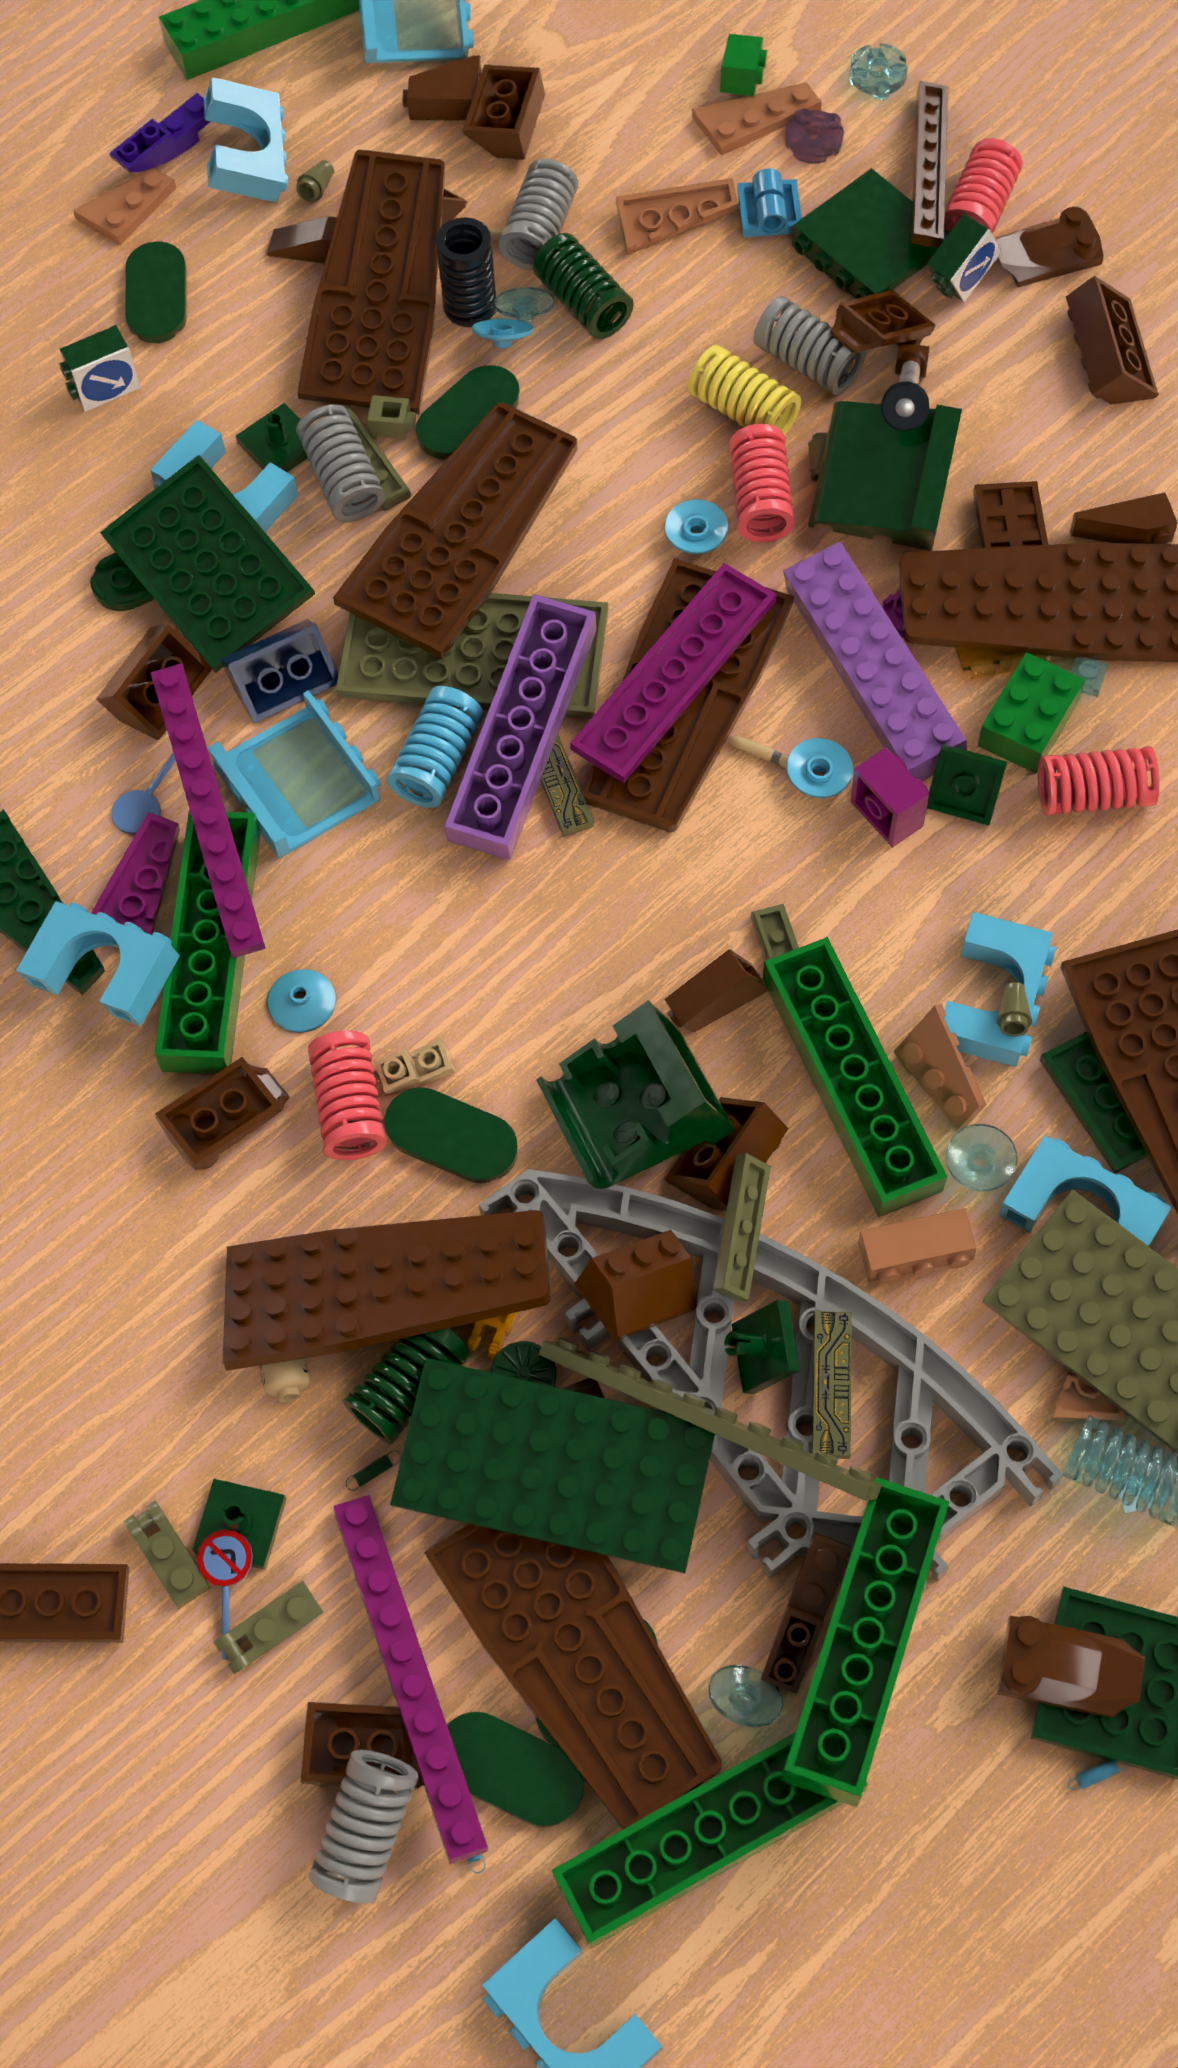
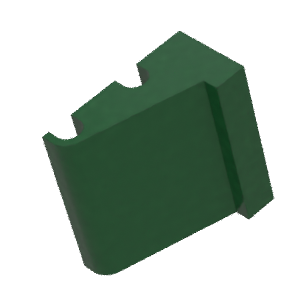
[808,401,962,551]
[536,1000,735,1189]

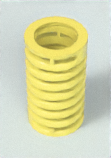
[688,344,801,435]

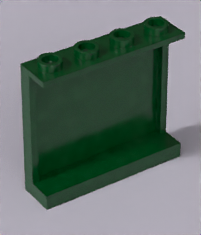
[792,168,950,299]

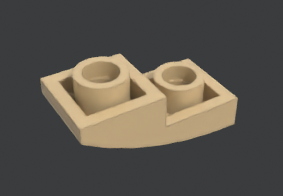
[374,1038,456,1094]

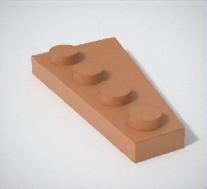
[692,82,822,156]
[616,178,738,255]

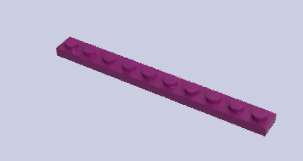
[150,664,266,958]
[333,1495,488,1864]

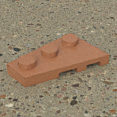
[73,168,176,245]
[893,1004,987,1130]

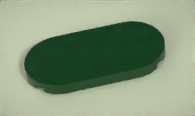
[125,241,187,343]
[416,365,520,459]
[90,553,154,611]
[385,1087,518,1183]
[447,1712,584,1827]

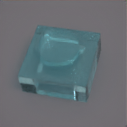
[1071,657,1109,697]

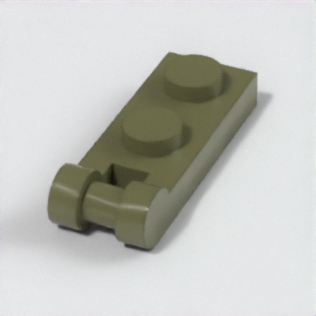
[124,1500,210,1609]
[213,1581,324,1674]

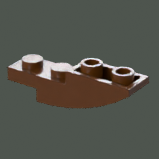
[761,1531,851,1694]

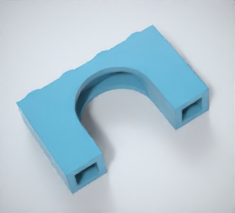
[204,77,288,203]
[150,420,298,532]
[16,901,180,1026]
[944,912,1056,1067]
[999,1136,1172,1247]
[482,1918,663,2068]

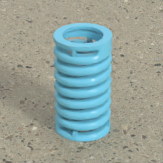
[387,686,484,808]

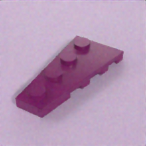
[91,812,180,935]

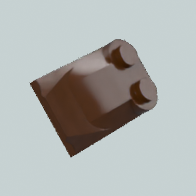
[995,207,1104,287]
[831,290,936,354]
[155,1057,290,1170]
[997,1615,1145,1718]
[301,1702,423,1789]

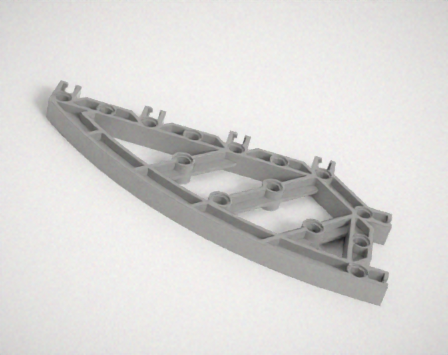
[479,1169,1063,1593]

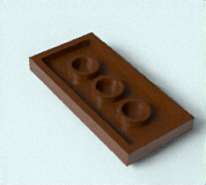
[0,1563,130,1643]

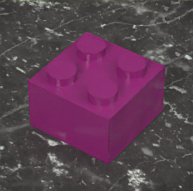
[850,747,929,848]

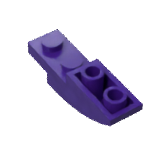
[109,93,211,173]

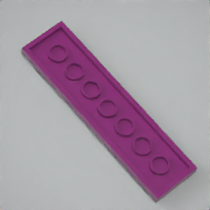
[570,563,777,783]

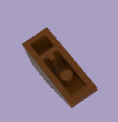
[267,216,337,264]
[1070,492,1178,544]

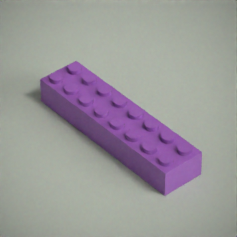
[783,541,967,781]
[444,594,597,860]

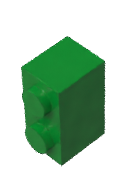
[720,34,768,96]

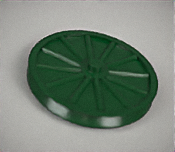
[491,1341,556,1387]

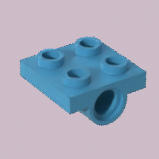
[737,168,802,238]

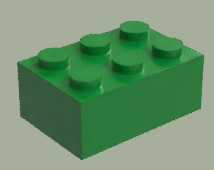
[978,652,1086,774]

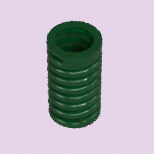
[533,233,634,339]
[342,1328,471,1445]

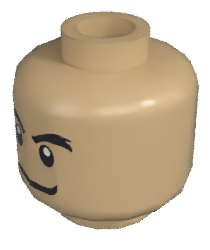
[259,1358,310,1402]

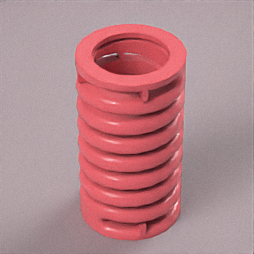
[944,138,1023,233]
[729,424,795,542]
[1038,746,1160,816]
[308,1030,387,1160]

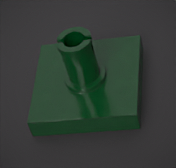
[236,403,308,472]
[927,744,1007,826]
[724,1300,800,1394]
[192,1479,287,1570]

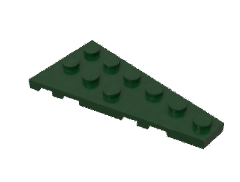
[0,809,105,995]

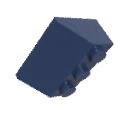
[221,619,338,723]

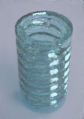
[1062,1414,1178,1529]

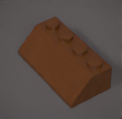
[1066,276,1159,405]

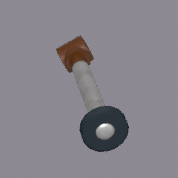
[881,343,930,431]

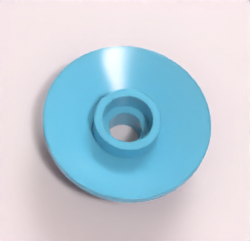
[472,319,533,348]
[665,499,728,554]
[787,738,853,798]
[268,969,336,1033]

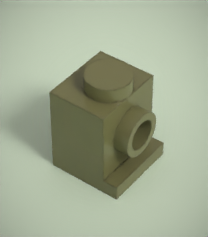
[367,395,416,440]

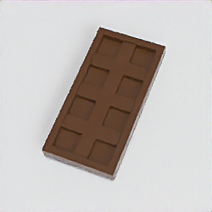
[973,481,1048,548]

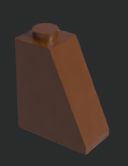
[403,55,481,121]
[664,949,768,1032]

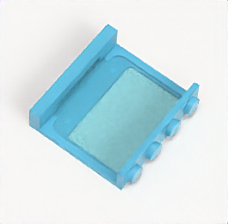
[359,0,474,63]
[208,690,381,859]

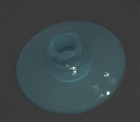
[494,287,555,322]
[946,1124,1017,1191]
[708,1665,784,1727]

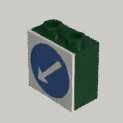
[926,213,1001,302]
[59,325,140,412]

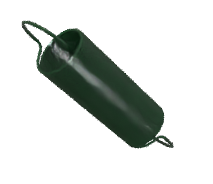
[346,1450,401,1491]

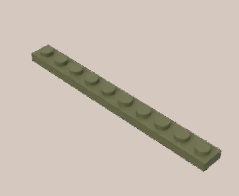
[538,1337,882,1501]

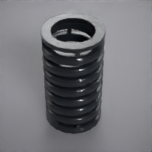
[436,217,497,328]

